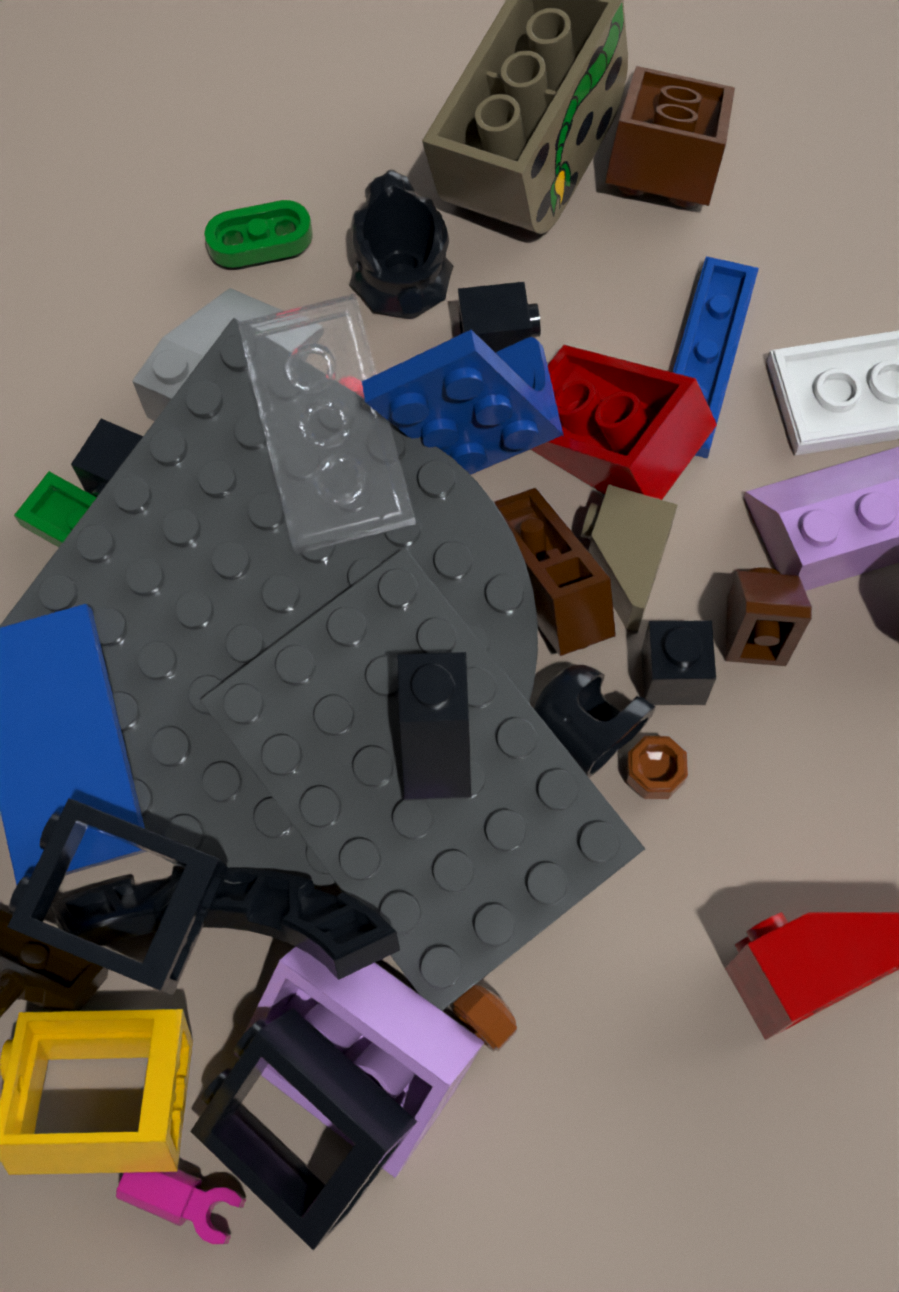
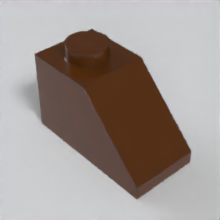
[725,567,812,666]

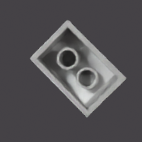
[132,288,324,421]

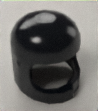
[534,665,656,777]

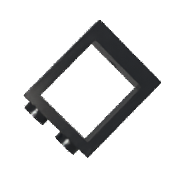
[7,798,229,995]
[190,1008,418,1251]

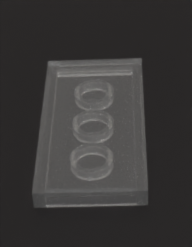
[237,293,416,555]

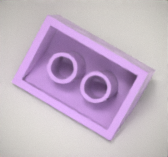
[744,447,899,591]
[234,946,484,1178]

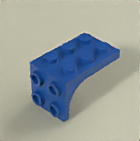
[362,330,563,475]

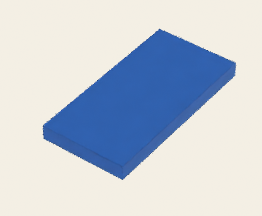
[0,604,147,885]

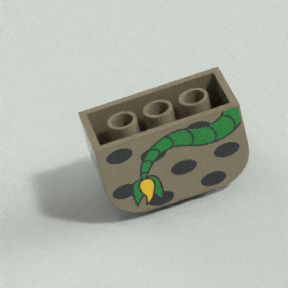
[422,0,628,234]

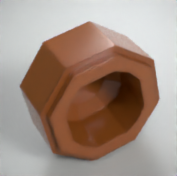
[626,736,688,799]
[453,985,517,1052]

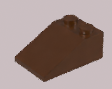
[605,66,735,207]

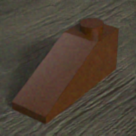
[494,488,616,656]

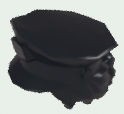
[350,169,454,319]

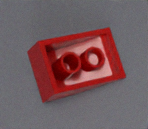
[530,345,717,500]
[725,912,899,1041]

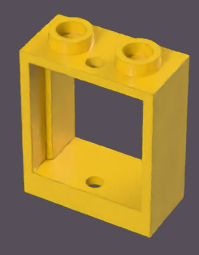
[0,1009,193,1175]

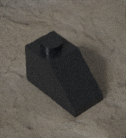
[398,652,471,801]

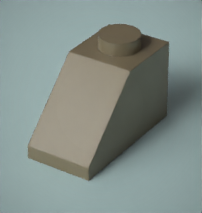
[581,485,678,633]

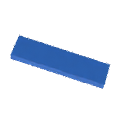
[673,256,759,459]

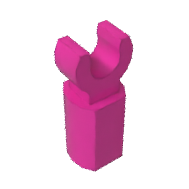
[116,1169,246,1244]

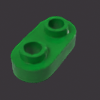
[204,200,313,268]

